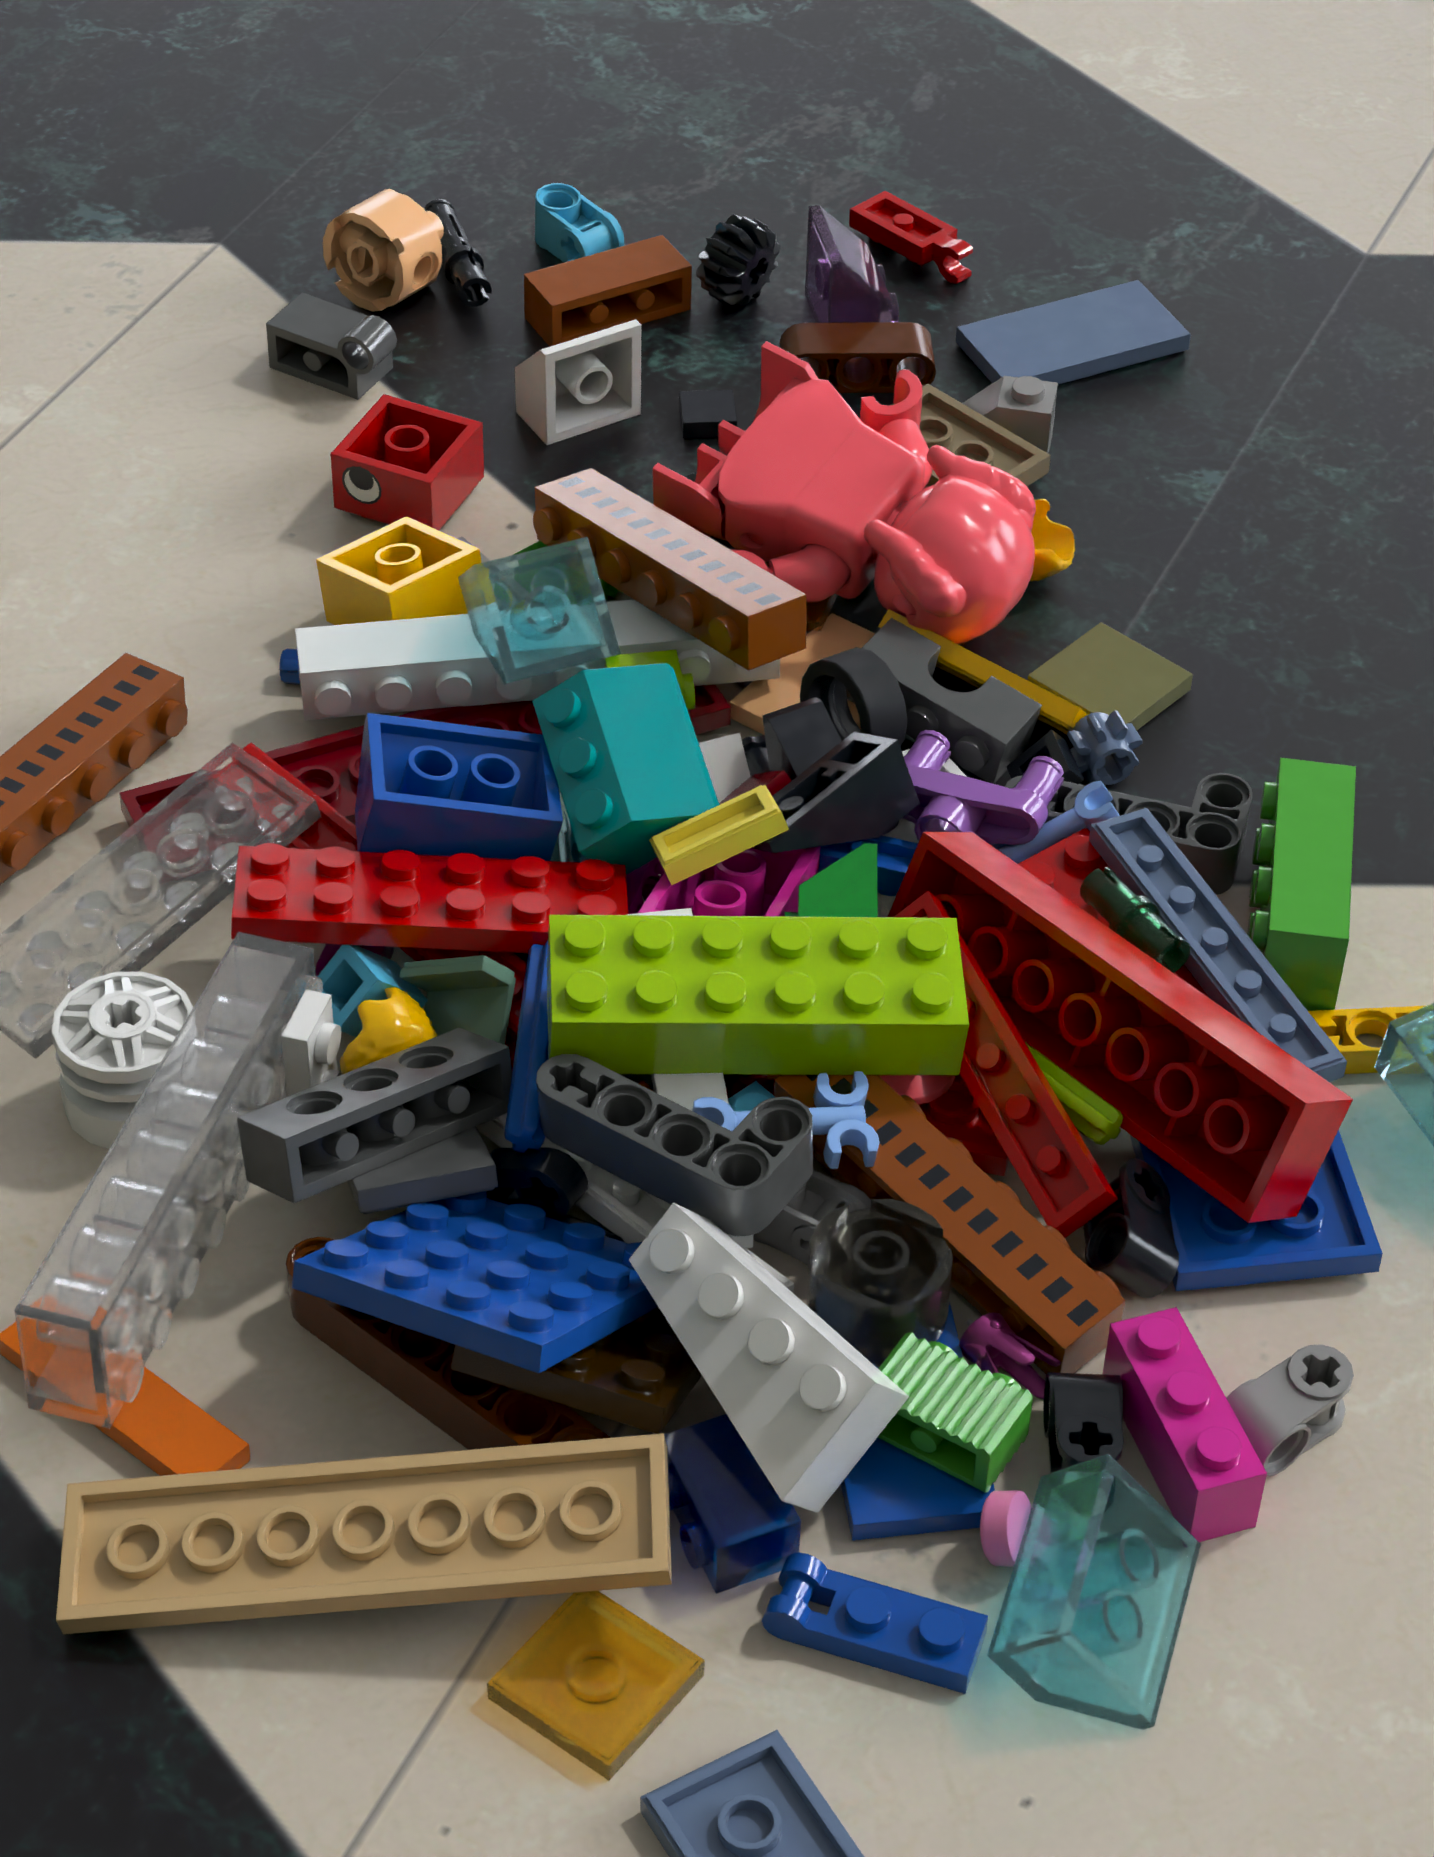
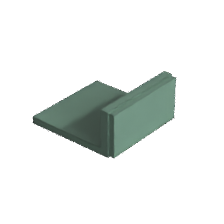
[400,955,516,1045]

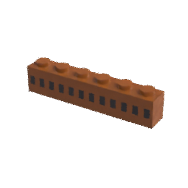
[533,468,806,671]
[0,653,188,885]
[774,1075,1126,1374]

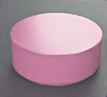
[980,1491,1034,1567]

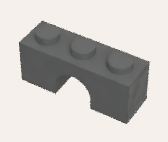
[846,618,1042,784]

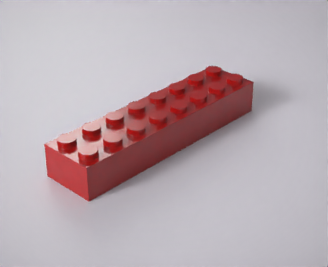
[887,832,1353,1223]

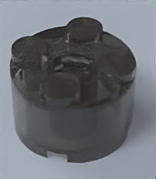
[807,1199,953,1367]

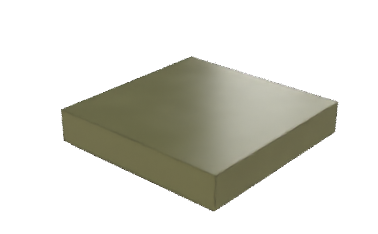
[1027,622,1193,731]

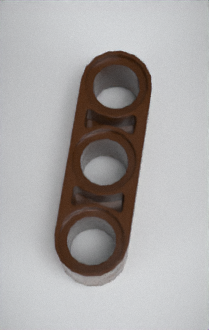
[779,322,936,393]

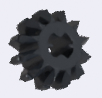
[696,214,781,307]

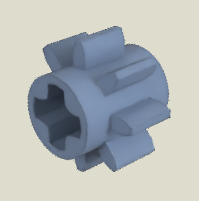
[1067,710,1143,785]

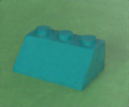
[533,663,719,875]

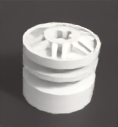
[52,971,204,1151]

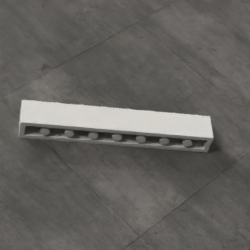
[295,600,780,720]

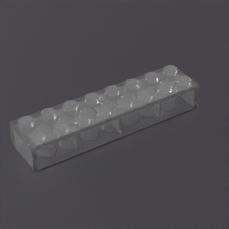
[14,932,323,1429]

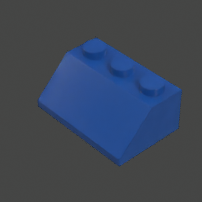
[355,713,563,861]

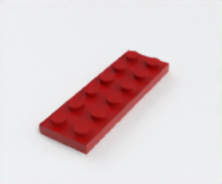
[231,843,629,953]

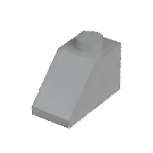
[962,376,1058,454]

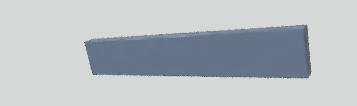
[1089,808,1347,1082]

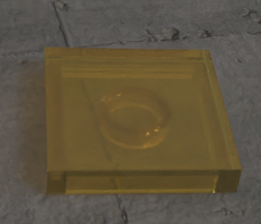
[487,1591,705,1781]

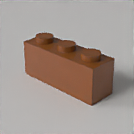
[524,235,692,347]

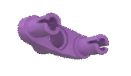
[903,730,1064,845]

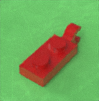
[849,191,973,284]

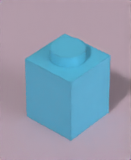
[307,945,428,1037]

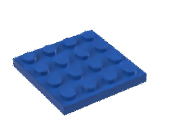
[292,1191,658,1373]

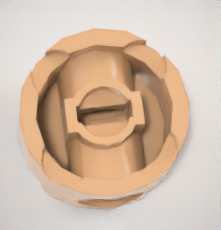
[323,189,444,312]

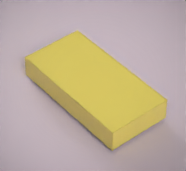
[649,785,789,885]

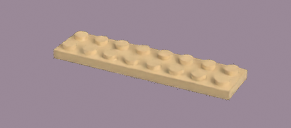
[56,1433,672,1634]

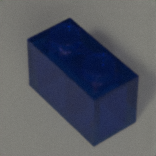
[664,1414,801,1594]

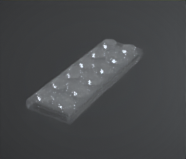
[0,742,321,1059]

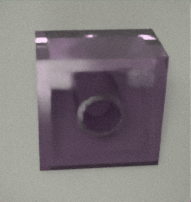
[805,205,899,323]

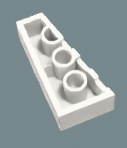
[629,1203,909,1513]

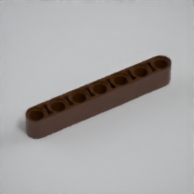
[286,1237,611,1450]

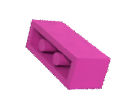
[1102,1307,1267,1545]

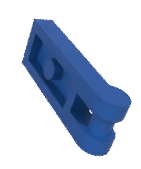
[762,1552,988,1694]

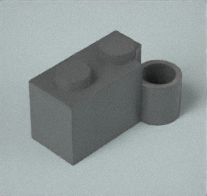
[266,292,397,400]

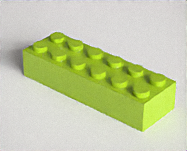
[547,915,969,1075]

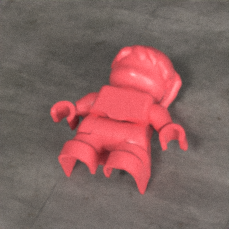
[653,341,1036,644]

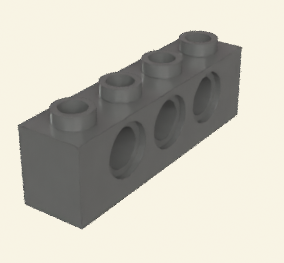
[237,1027,512,1204]

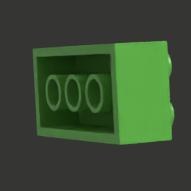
[1247,758,1356,1011]

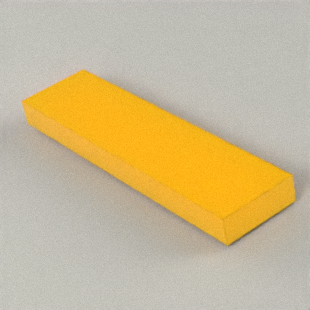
[878,609,1088,735]

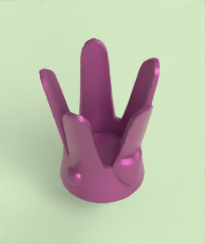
[959,1312,1061,1399]

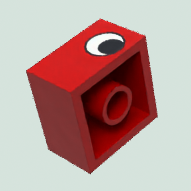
[330,394,484,531]

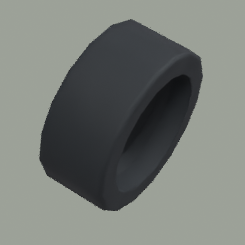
[800,647,907,746]

